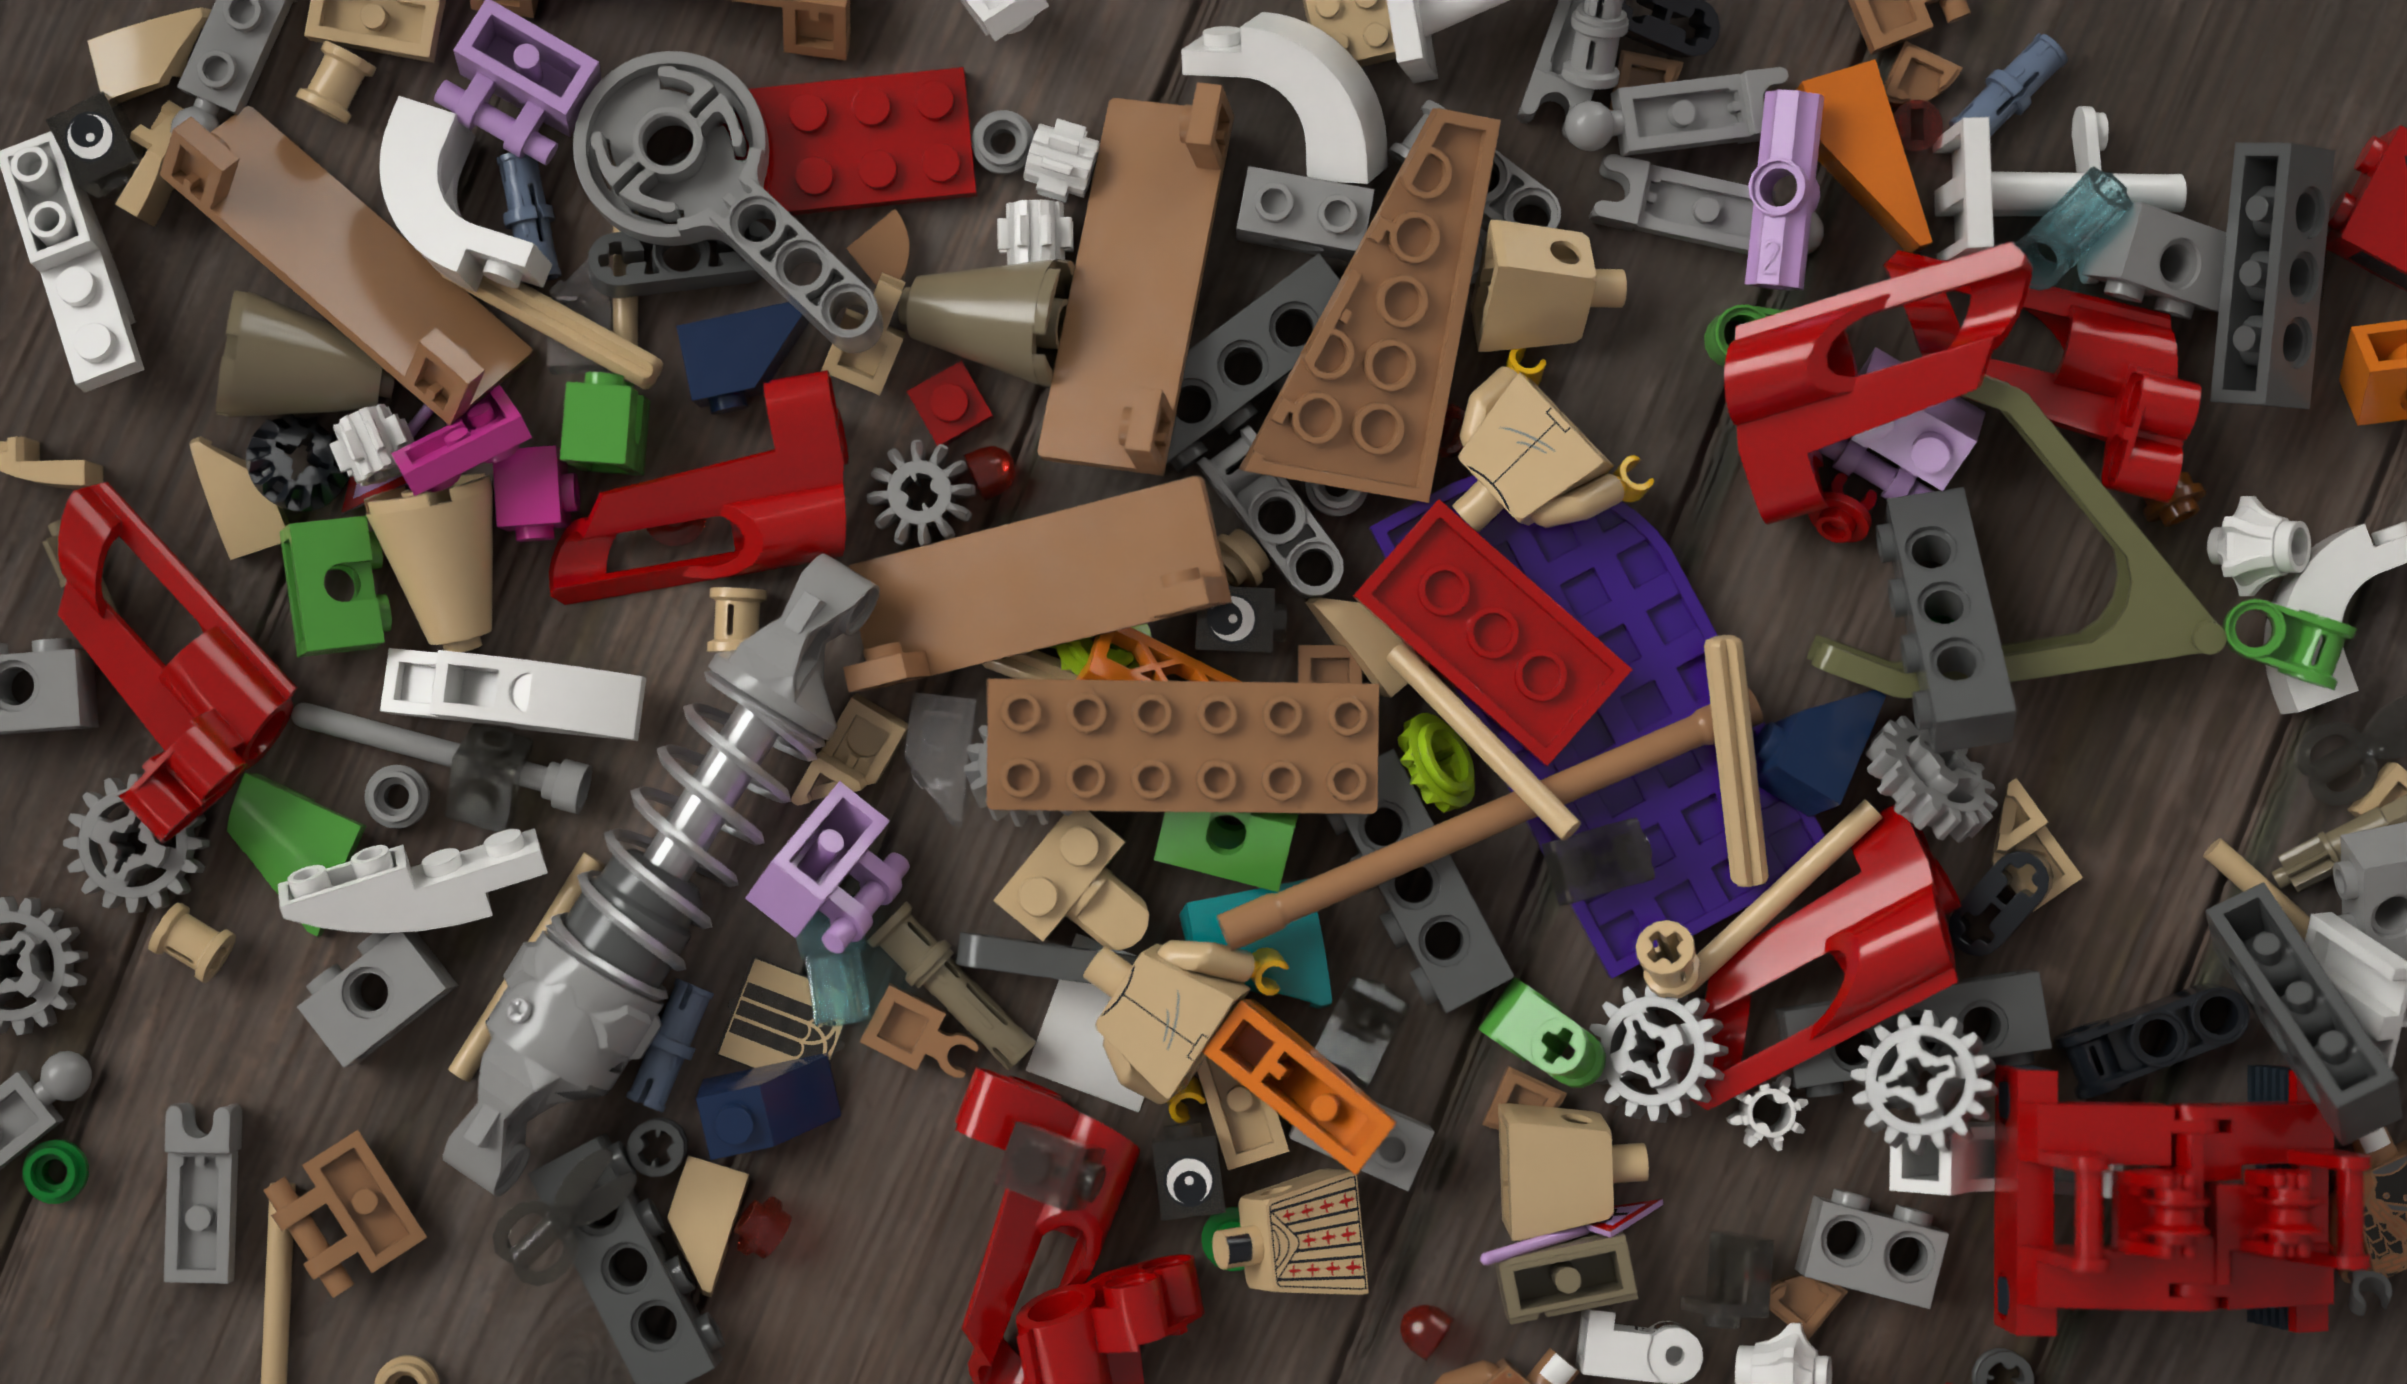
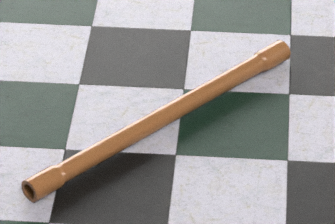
[1216,688,1764,951]

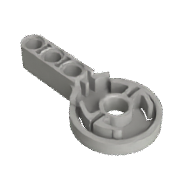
[573,51,884,353]

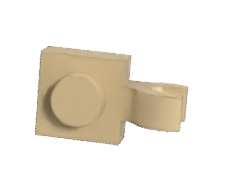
[821,272,906,396]

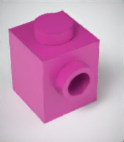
[493,445,580,542]

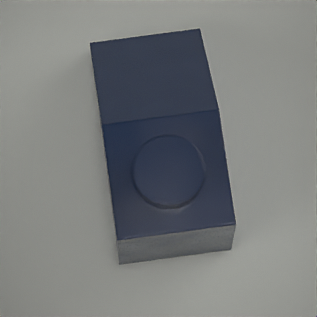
[676,302,809,415]
[1754,690,1886,817]
[696,1052,842,1160]

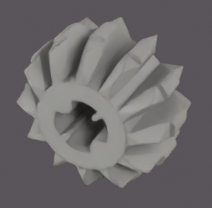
[867,440,976,547]

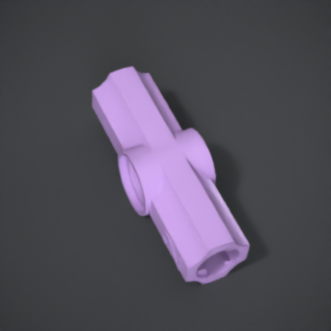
[1745,89,1824,291]

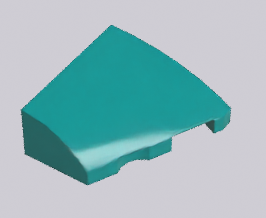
[1179,878,1332,1009]

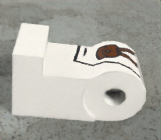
[1575,1305,1703,1384]

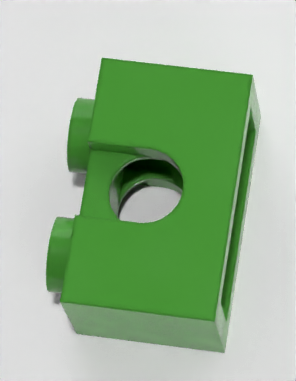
[560,372,650,476]
[279,516,392,658]
[1154,812,1299,892]

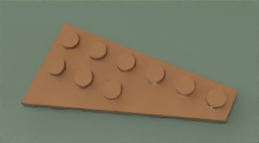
[1239,108,1501,503]

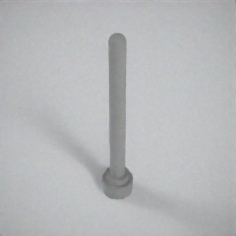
[291,702,592,814]

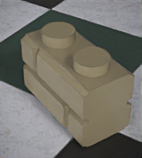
[1494,1232,1638,1325]

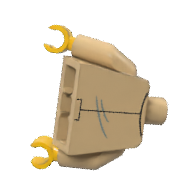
[1452,348,1654,532]
[1083,940,1289,1124]

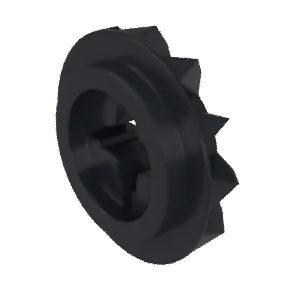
[246,414,348,512]

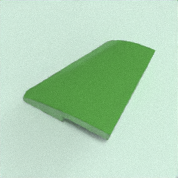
[227,773,367,937]

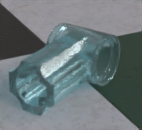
[2015,166,2134,290]
[796,894,871,1027]

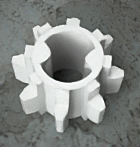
[1023,118,1100,203]
[997,199,1074,265]
[329,404,415,486]
[1726,1074,1809,1151]

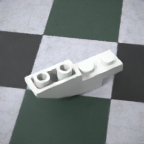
[0,130,145,393]
[380,648,646,741]
[278,828,548,933]

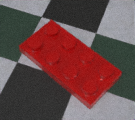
[722,67,978,215]
[1353,499,1633,767]

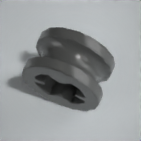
[627,1117,688,1177]
[1972,1348,2034,1384]

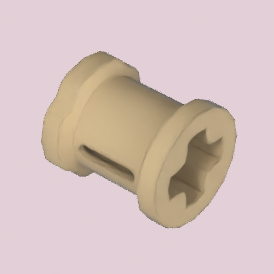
[295,40,377,124]
[707,587,767,653]
[148,902,236,983]
[1636,920,1701,998]

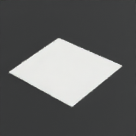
[1026,933,1144,1112]

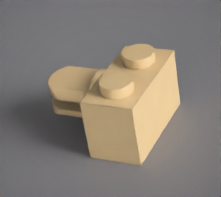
[993,811,1150,951]

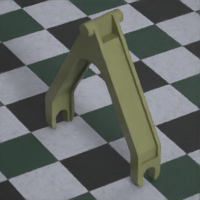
[1806,354,2227,699]

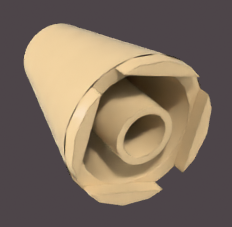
[364,473,493,652]

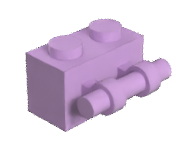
[434,0,602,166]
[1818,347,1985,500]
[745,781,910,954]

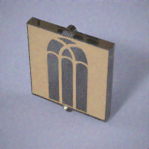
[715,955,858,1069]

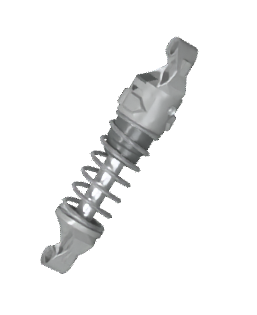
[443,554,880,1197]

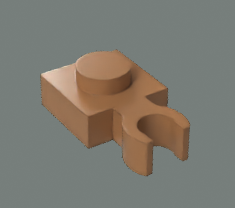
[860,982,979,1078]

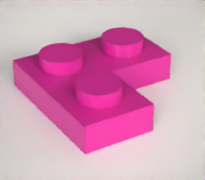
[391,384,532,496]

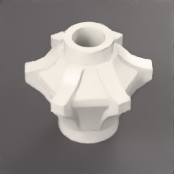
[2207,496,2311,596]
[1735,1322,1832,1384]

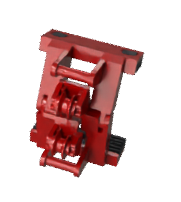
[1994,1065,2371,1336]

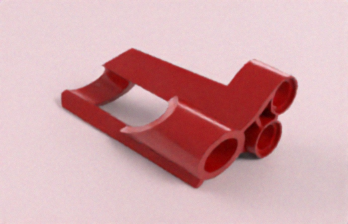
[1724,242,2033,525]
[1883,250,2201,503]
[548,370,849,605]
[57,481,297,843]
[1689,804,1962,1111]
[954,1067,1141,1384]
[1016,1254,1205,1384]

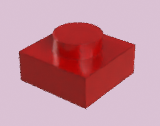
[906,360,994,446]

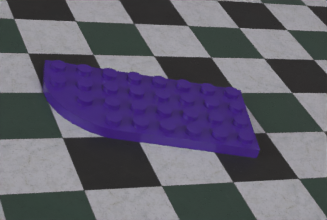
[1369,475,1825,979]

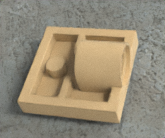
[304,0,446,63]

